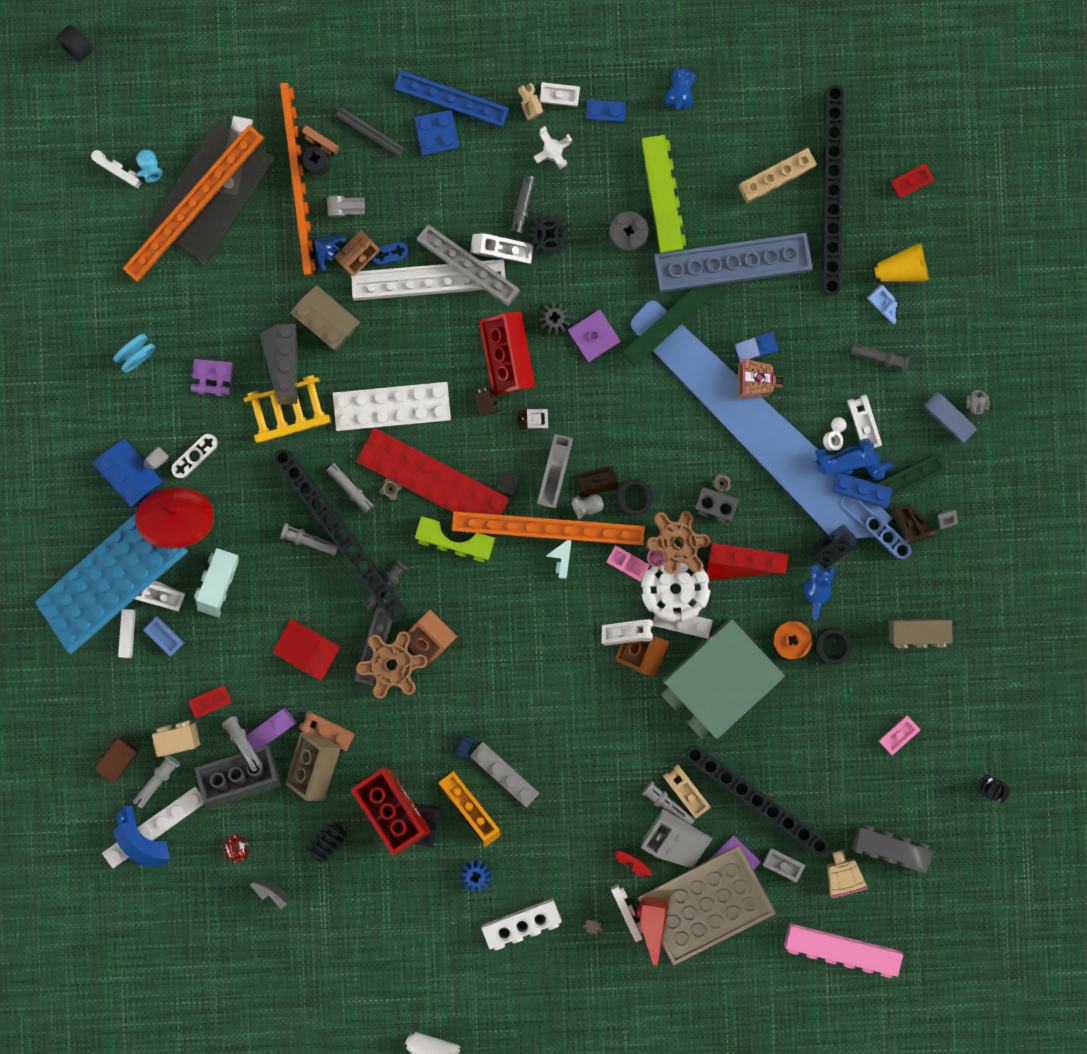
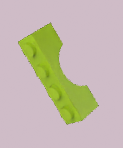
[415,516,495,562]

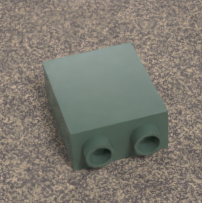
[661,618,785,739]

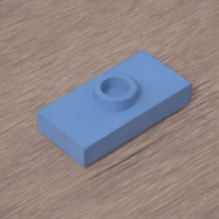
[143,616,184,657]

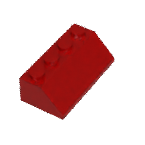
[479,311,535,395]

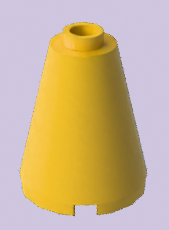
[874,244,929,282]

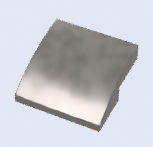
[250,877,291,910]

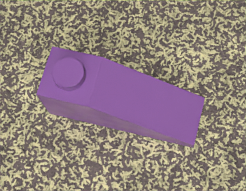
[246,708,296,749]

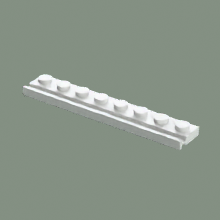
[351,259,505,301]

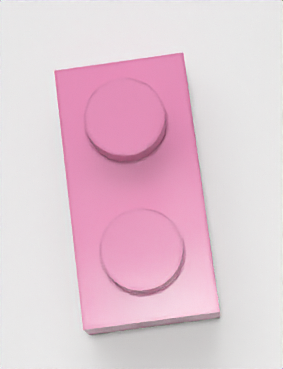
[878,715,920,755]

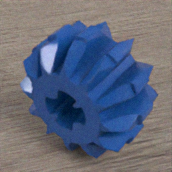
[460,860,492,892]

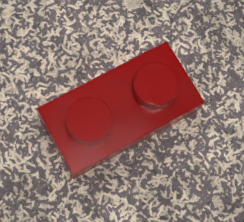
[891,163,934,199]
[188,685,232,718]

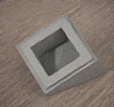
[143,447,169,469]

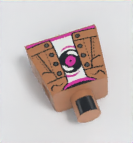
[738,359,783,400]

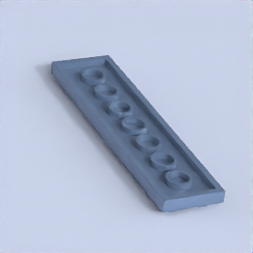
[654,233,813,293]

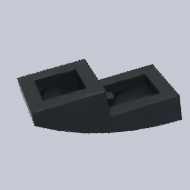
[415,804,440,848]

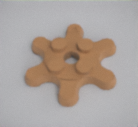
[646,511,711,574]
[356,631,428,698]

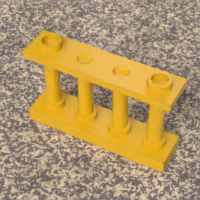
[243,375,332,443]

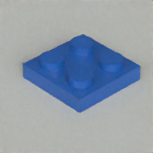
[414,110,460,156]

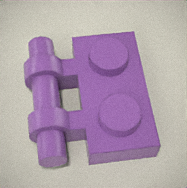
[191,359,233,396]

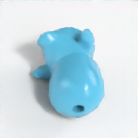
[136,150,163,183]

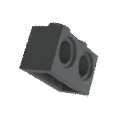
[694,487,739,523]

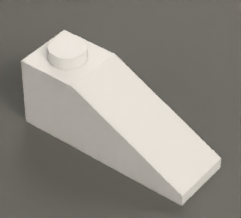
[470,233,534,263]
[135,581,185,611]

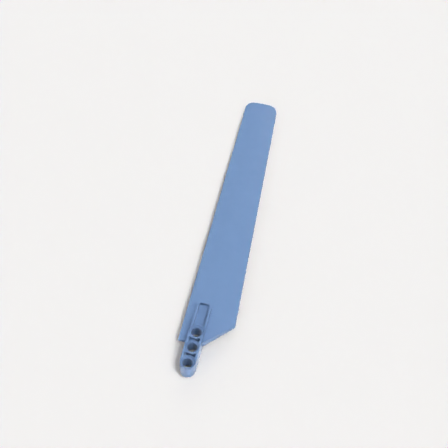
[631,301,911,559]

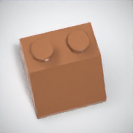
[407,610,457,666]

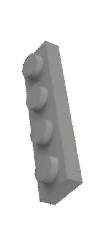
[470,742,539,808]

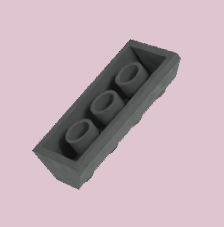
[195,745,282,809]

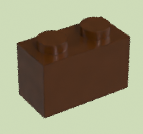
[95,737,139,783]

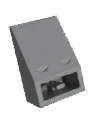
[641,809,712,868]

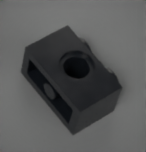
[813,524,856,569]

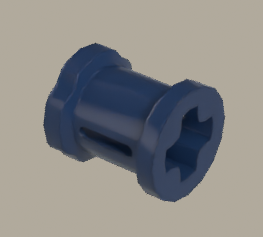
[453,734,475,758]

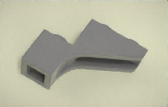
[537,434,573,508]

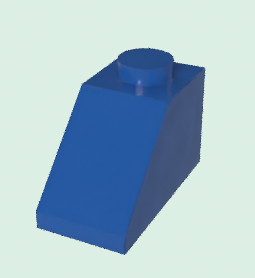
[734,332,778,362]

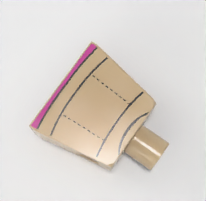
[827,850,868,898]

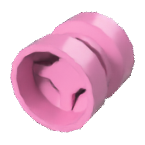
[647,551,666,567]

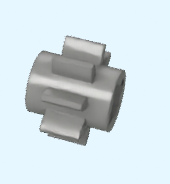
[966,390,990,414]

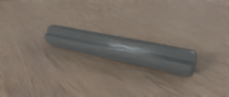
[336,108,404,156]

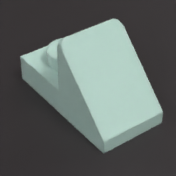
[546,540,571,579]

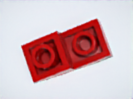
[615,848,651,878]

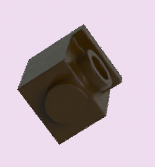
[474,387,500,417]

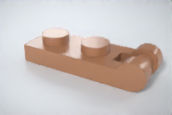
[298,711,355,751]

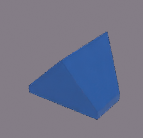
[312,234,346,271]

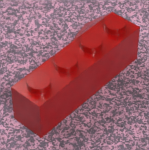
[706,543,788,580]

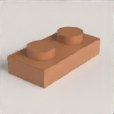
[302,125,340,155]

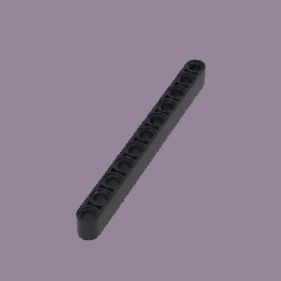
[822,85,844,296]
[274,449,408,621]

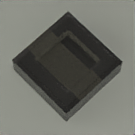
[496,472,519,495]

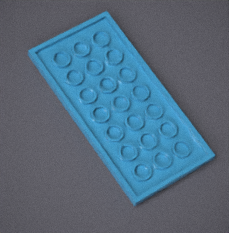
[35,513,188,654]

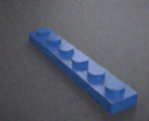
[394,70,509,127]

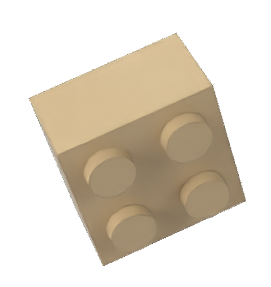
[152,720,200,757]

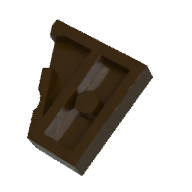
[891,504,939,545]

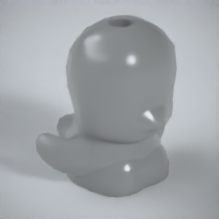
[571,494,604,520]

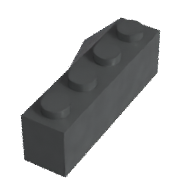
[259,324,298,404]
[851,824,933,873]

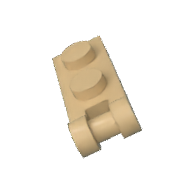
[663,765,711,819]

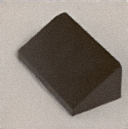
[576,465,618,497]

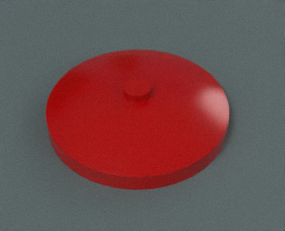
[135,487,214,549]

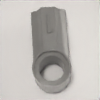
[327,196,365,217]

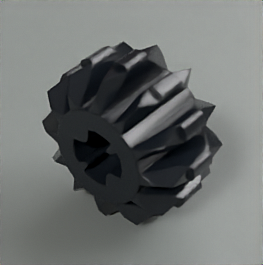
[977,774,1011,804]

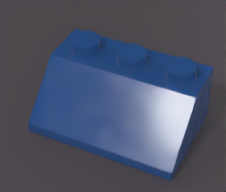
[93,439,163,507]

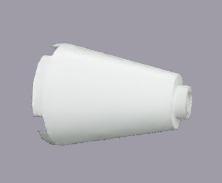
[405,1032,460,1054]

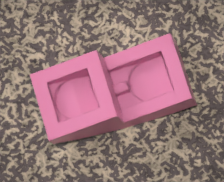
[606,546,651,582]

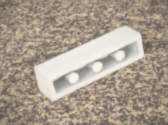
[118,609,136,658]

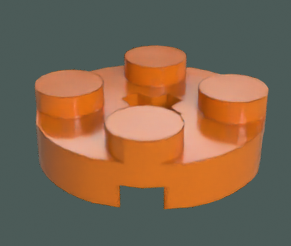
[773,621,812,659]

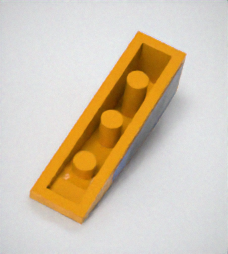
[438,771,500,847]

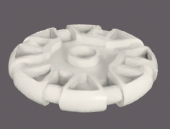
[641,559,710,623]

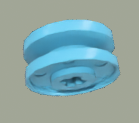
[113,334,156,373]

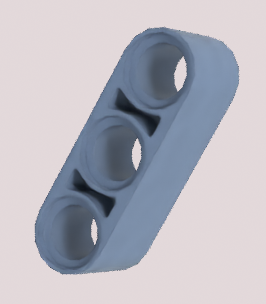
[924,392,977,444]

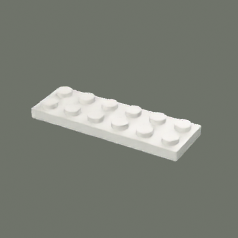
[333,382,451,431]

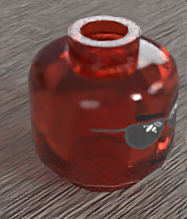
[223,834,250,863]

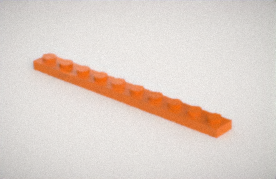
[280,83,316,277]
[123,125,265,282]
[452,511,645,545]

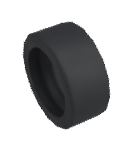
[617,479,653,516]
[814,628,852,665]

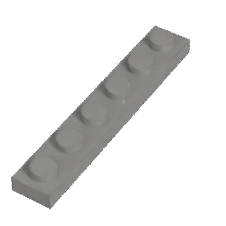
[417,225,520,306]

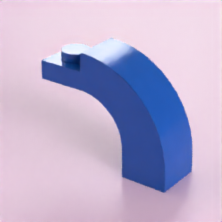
[113,806,170,867]

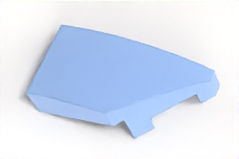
[867,284,897,324]

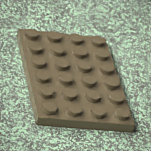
[637,845,776,965]

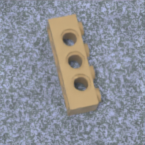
[738,148,817,203]

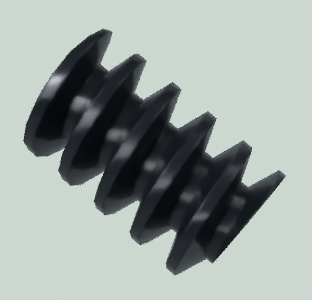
[303,146,330,176]
[306,821,348,864]

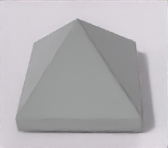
[938,510,958,529]

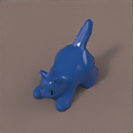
[664,68,696,110]
[803,565,835,621]

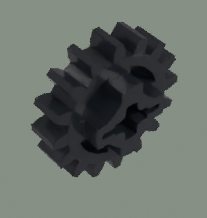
[529,214,571,256]

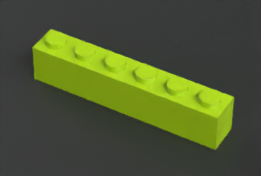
[641,135,686,253]

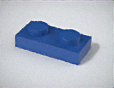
[586,100,626,123]

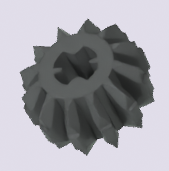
[539,302,571,335]

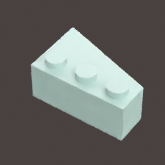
[194,548,239,618]

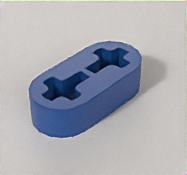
[373,242,408,265]

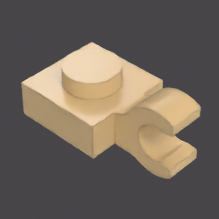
[518,83,543,120]

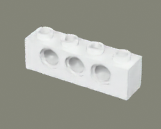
[481,898,562,950]

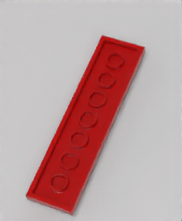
[356,428,510,515]

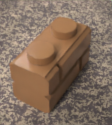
[334,230,380,277]

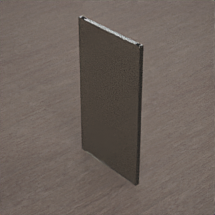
[149,120,275,264]

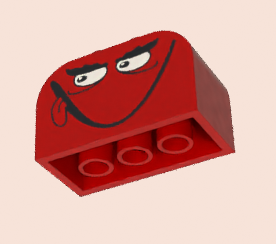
[351,768,430,855]

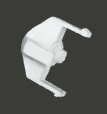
[534,126,572,169]

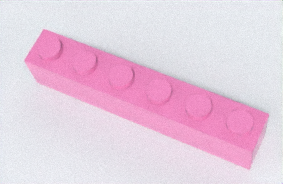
[784,923,903,978]

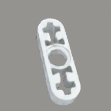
[172,434,218,478]

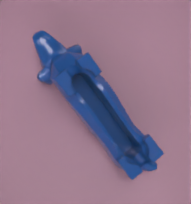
[814,438,893,480]

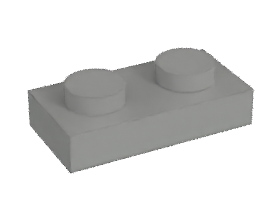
[762,847,805,882]

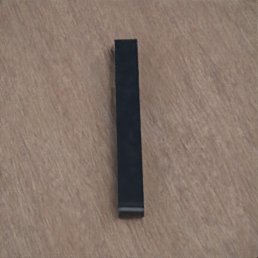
[686,745,828,855]

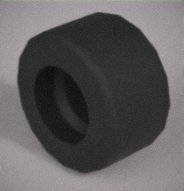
[56,25,93,63]

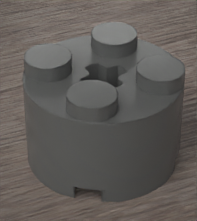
[609,211,648,253]

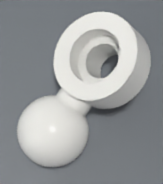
[823,417,847,451]

